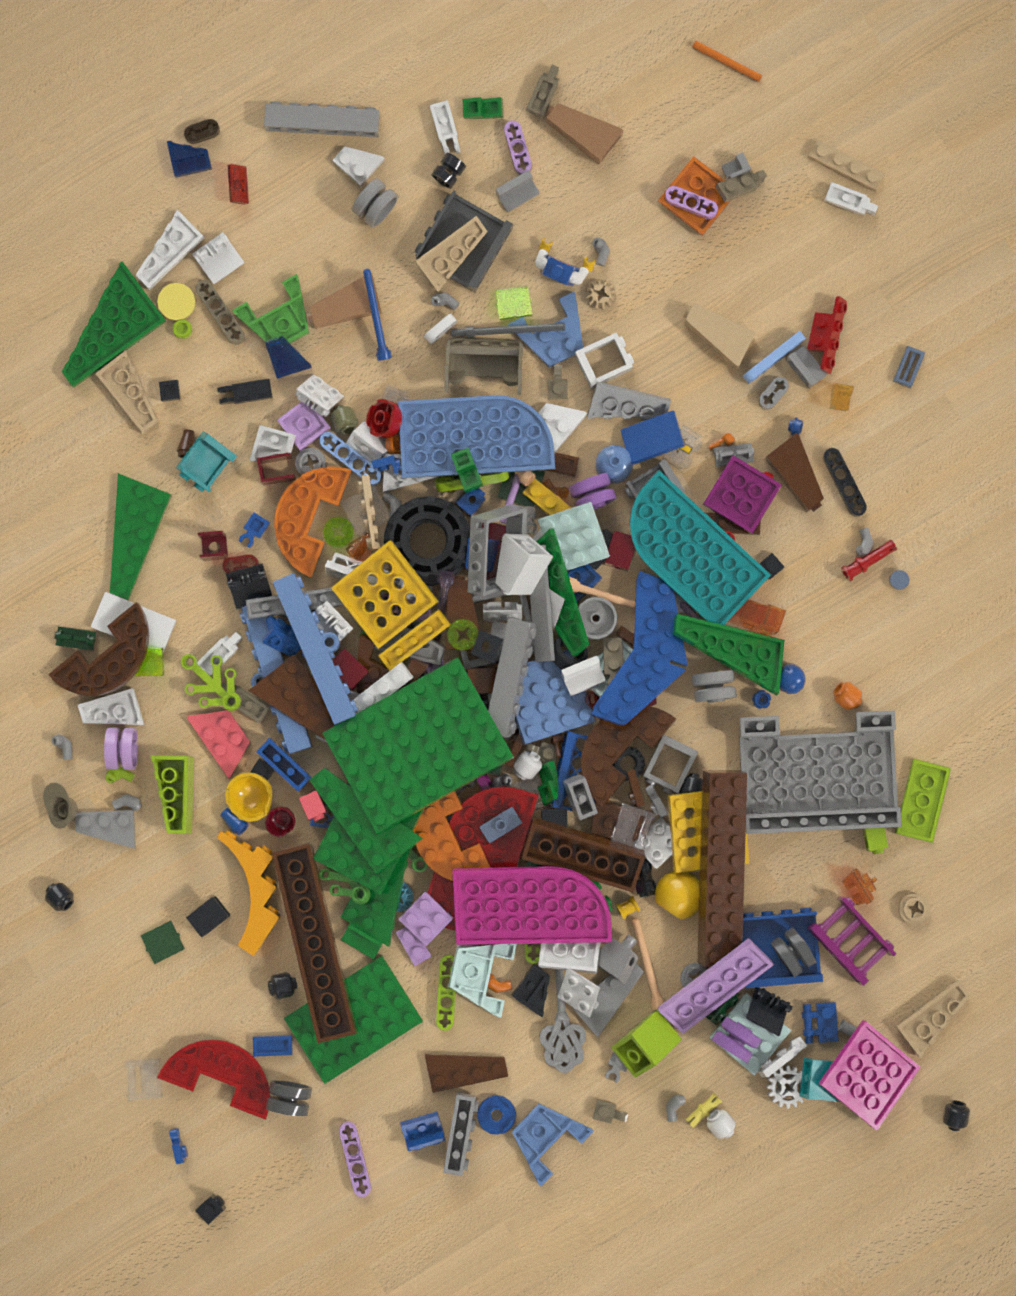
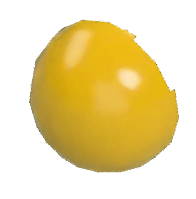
[225,772,272,822]
[655,871,700,920]

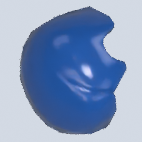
[780,664,806,694]

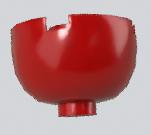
[366,399,404,438]

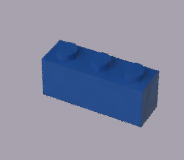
[256,738,312,792]

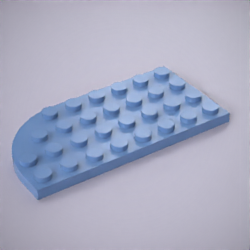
[398,395,556,478]

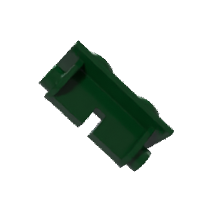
[54,627,96,651]
[706,993,740,1025]

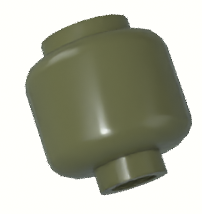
[330,405,358,435]

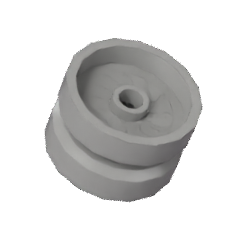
[352,178,399,228]
[578,597,617,640]
[692,670,737,703]

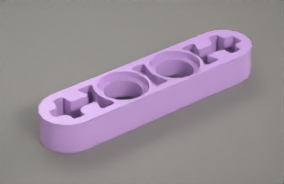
[339,1121,371,1197]

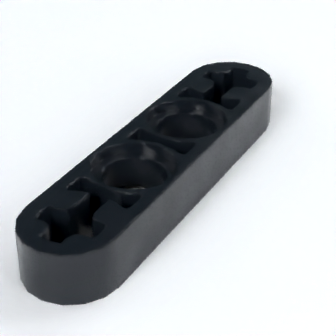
[823,448,867,517]

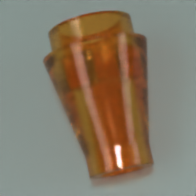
[346,532,369,560]

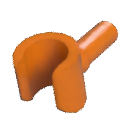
[708,433,735,450]

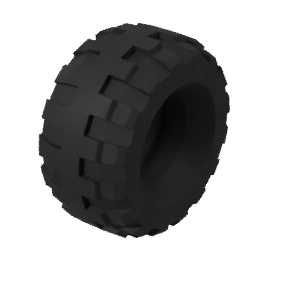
[384,496,470,586]

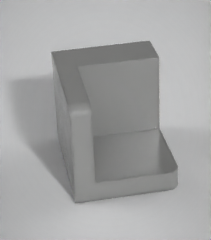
[721,152,751,179]

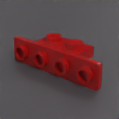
[807,296,847,374]

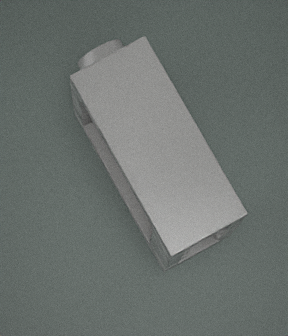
[643,735,698,795]

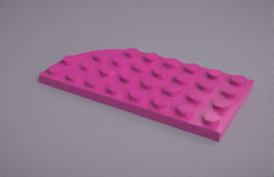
[453,867,612,945]

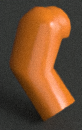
[487,974,512,993]

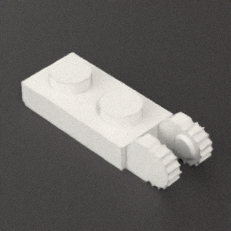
[430,100,461,155]

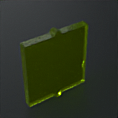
[495,286,532,320]

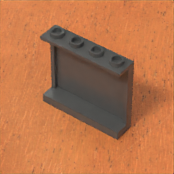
[415,190,513,293]

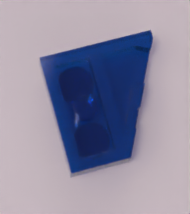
[167,141,212,178]
[265,336,312,379]

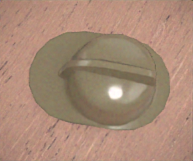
[43,783,77,829]

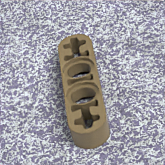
[196,280,245,345]

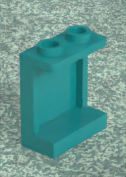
[176,431,237,493]
[800,1057,840,1102]

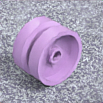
[104,728,138,770]

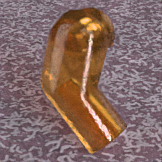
[542,479,569,500]

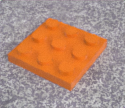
[658,156,730,236]

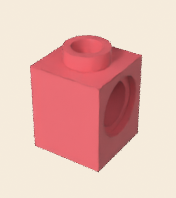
[299,790,328,822]

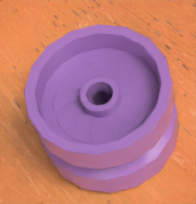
[568,473,617,510]
[712,1016,762,1063]

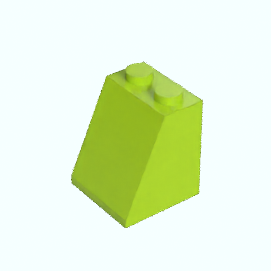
[611,1009,682,1078]

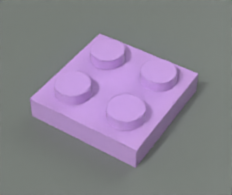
[277,401,331,451]
[398,891,453,946]

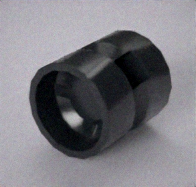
[431,152,466,189]

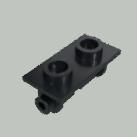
[636,857,656,898]

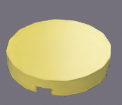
[157,283,196,321]

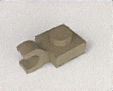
[548,365,568,399]
[525,742,557,763]
[593,1099,628,1124]

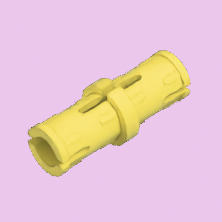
[685,1093,722,1128]

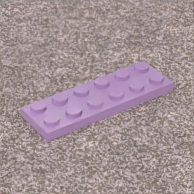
[658,938,773,1033]

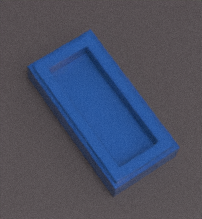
[253,1035,293,1057]

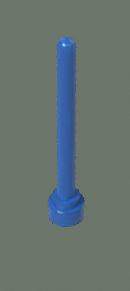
[363,269,392,361]

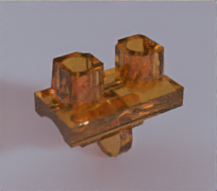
[842,868,877,906]

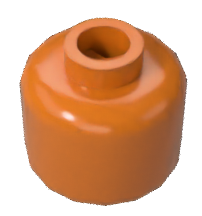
[833,682,862,710]

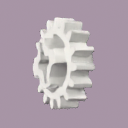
[766,1065,804,1109]

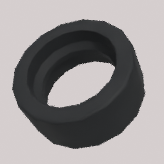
[553,636,588,670]

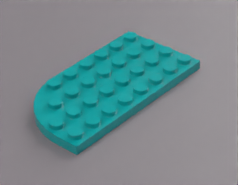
[630,470,771,625]

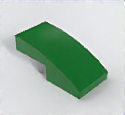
[463,97,504,119]
[451,447,484,493]
[538,761,558,805]

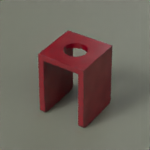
[257,453,296,486]
[198,531,228,561]
[604,531,635,572]
[333,648,368,690]

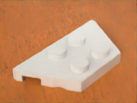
[538,403,587,452]

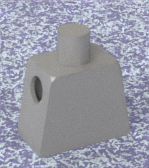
[598,934,638,985]

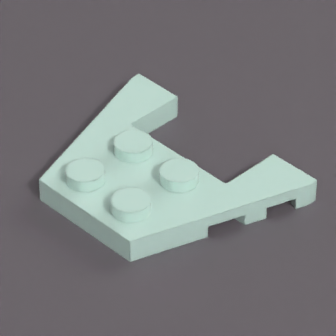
[448,944,517,1018]

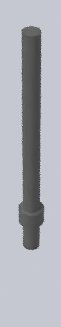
[451,323,565,338]

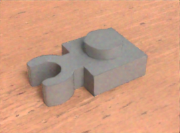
[645,785,668,817]
[605,1051,627,1083]

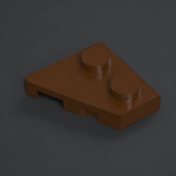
[627,769,645,807]

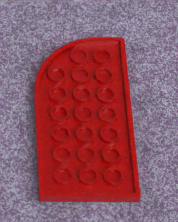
[428,786,539,931]

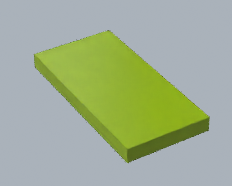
[895,759,951,843]

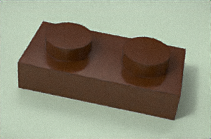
[505,732,523,768]

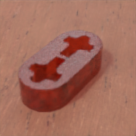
[222,555,259,573]

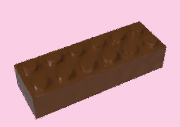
[521,817,645,893]

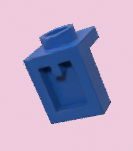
[371,455,402,476]

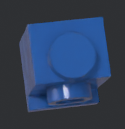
[456,488,486,517]

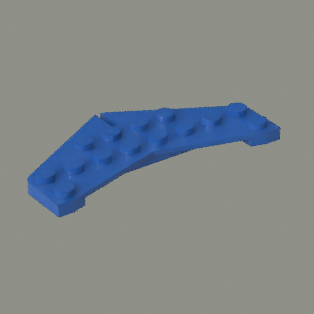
[591,571,688,726]

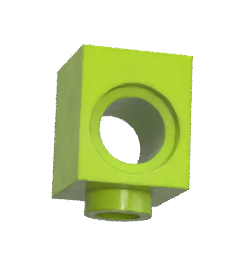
[862,828,889,854]

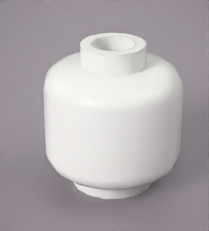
[513,751,542,780]
[707,1109,736,1139]

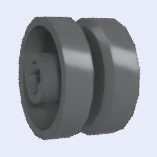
[770,927,817,978]
[266,1080,312,1116]

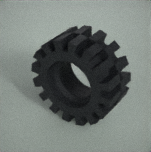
[613,746,645,781]

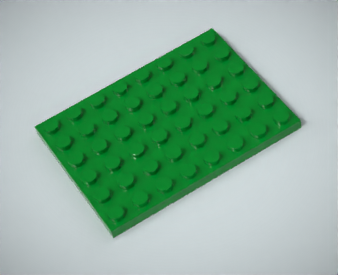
[322,657,514,835]

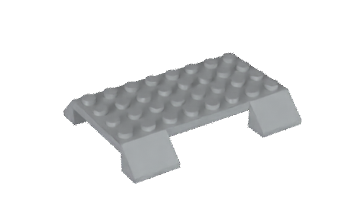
[739,710,902,834]

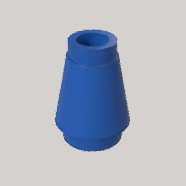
[220,808,249,835]

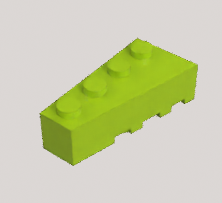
[151,756,194,834]

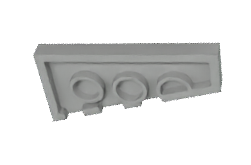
[587,382,671,419]

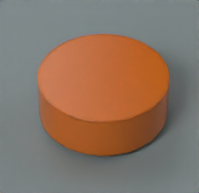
[385,435,401,454]

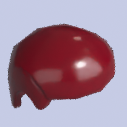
[265,806,296,837]

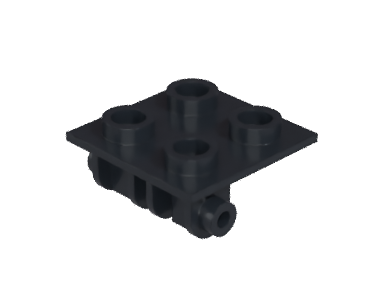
[226,563,272,609]
[746,987,793,1036]

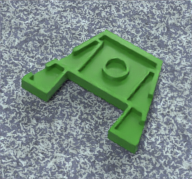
[232,274,309,352]

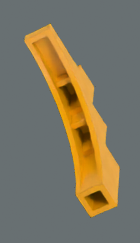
[217,830,281,956]

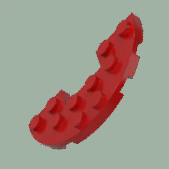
[157,1039,270,1120]

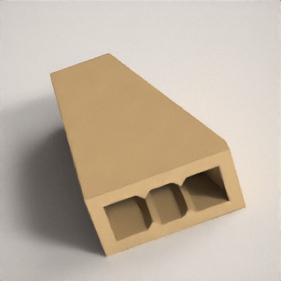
[683,303,756,370]

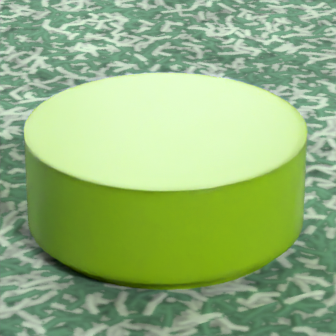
[173,319,192,339]

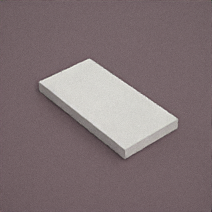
[91,592,177,656]

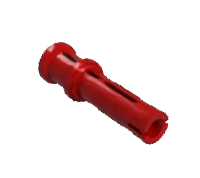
[841,539,897,582]

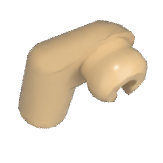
[438,489,465,504]

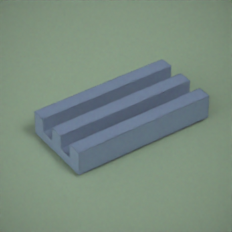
[893,346,925,389]

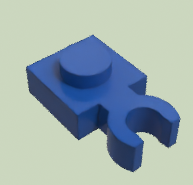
[239,512,270,548]
[169,1128,188,1164]

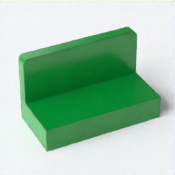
[341,923,383,960]

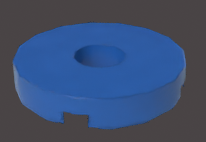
[477,1095,516,1135]

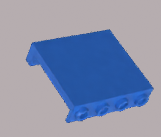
[742,908,823,988]

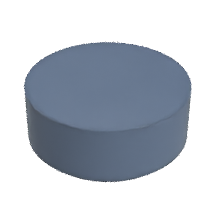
[889,570,909,590]

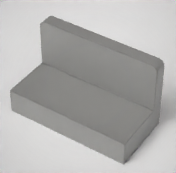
[496,170,539,212]
[786,346,827,389]

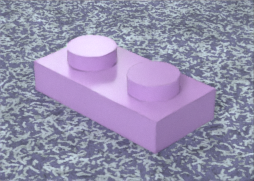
[396,927,432,966]

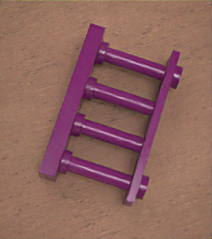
[807,896,897,986]

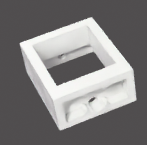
[575,332,634,389]

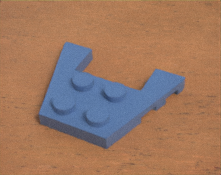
[508,292,583,368]
[512,1103,594,1186]

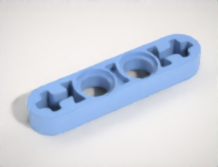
[743,331,806,384]
[320,432,382,485]

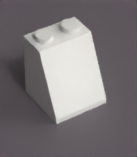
[495,534,553,595]

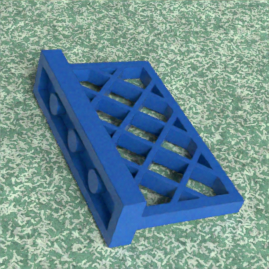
[549,731,595,816]

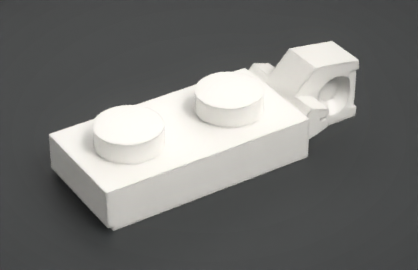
[824,182,878,215]
[197,632,243,676]
[758,1037,807,1077]

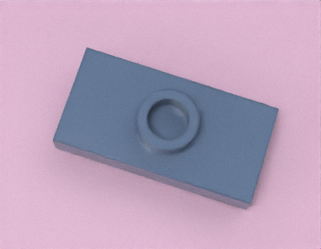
[479,806,523,843]

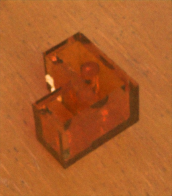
[739,599,786,637]

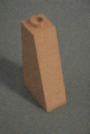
[546,103,623,164]
[308,273,382,329]

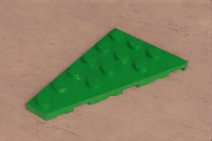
[61,261,166,388]

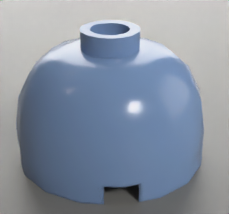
[595,445,633,484]

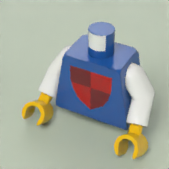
[535,238,595,286]

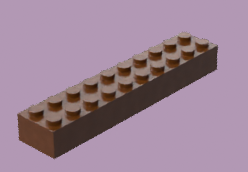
[697,770,747,967]
[272,843,358,1043]

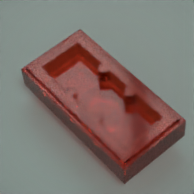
[227,164,249,205]

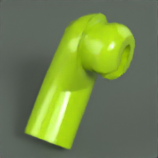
[105,767,135,783]

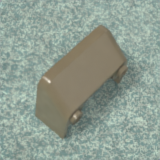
[444,338,523,395]

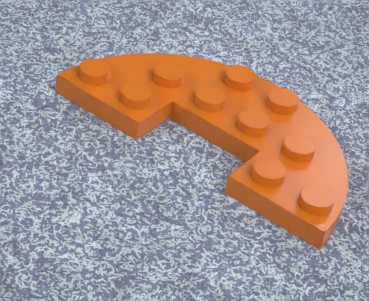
[274,466,352,578]
[413,791,491,881]

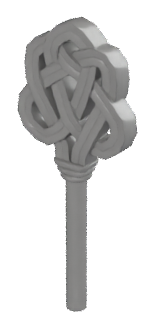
[539,969,586,1073]

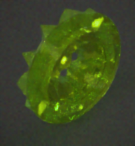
[323,516,353,547]
[447,619,478,650]

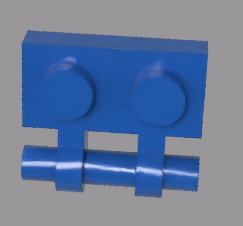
[801,1002,839,1044]

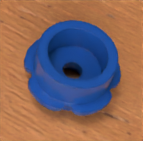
[788,417,803,436]
[752,690,771,709]

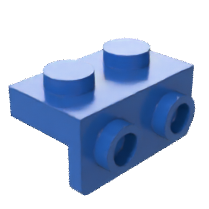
[262,615,301,657]
[400,1111,445,1151]

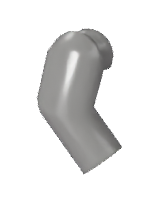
[592,238,610,267]
[431,293,460,310]
[382,491,402,516]
[856,528,873,556]
[51,734,72,760]
[112,794,141,811]
[666,1094,686,1122]

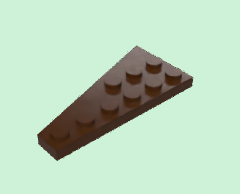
[248,655,336,740]

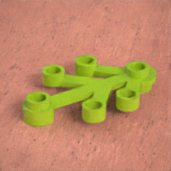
[181,654,241,711]

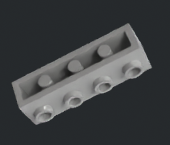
[443,1092,479,1176]

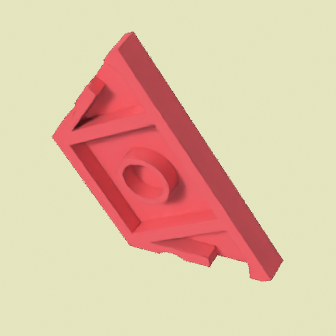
[187,710,250,778]

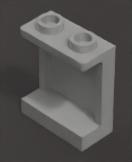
[624,459,685,500]

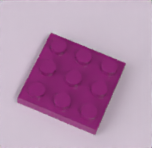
[703,455,782,534]

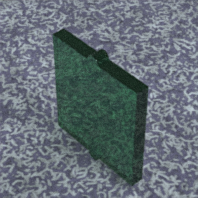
[141,921,185,964]

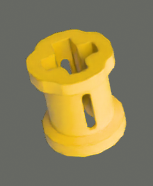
[615,896,640,920]

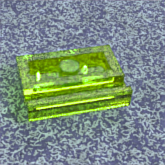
[134,648,165,676]

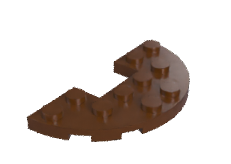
[48,602,149,696]
[581,706,677,807]

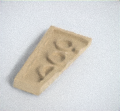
[96,350,158,434]
[358,475,380,554]

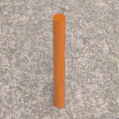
[693,41,763,82]

